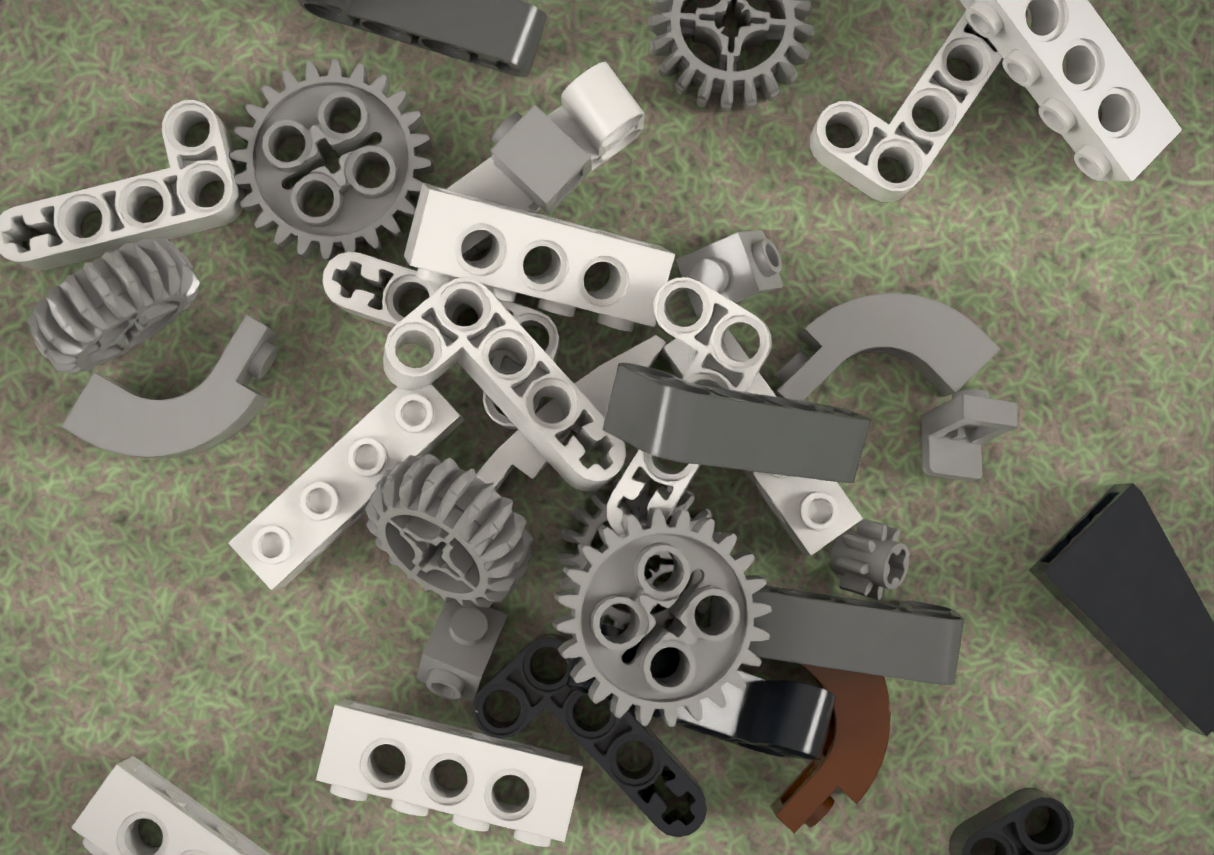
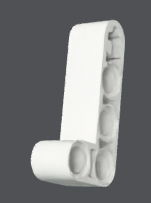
[810,7,1028,202]
[447,61,645,261]
[0,100,245,271]
[322,252,560,429]
[607,277,772,535]
[383,278,626,492]

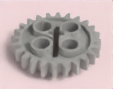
[230,59,434,263]
[553,507,772,727]

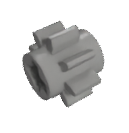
[830,519,909,600]

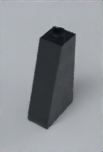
[1029,483,1214,736]

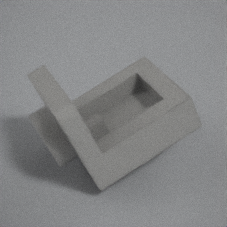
[676,230,783,317]
[921,389,1018,482]
[416,599,508,701]

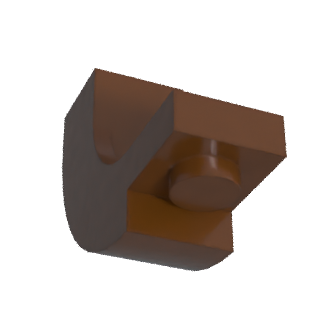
[770,663,891,834]

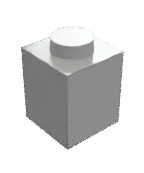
[490,104,592,215]

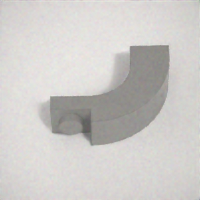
[773,293,1000,401]
[61,314,279,459]

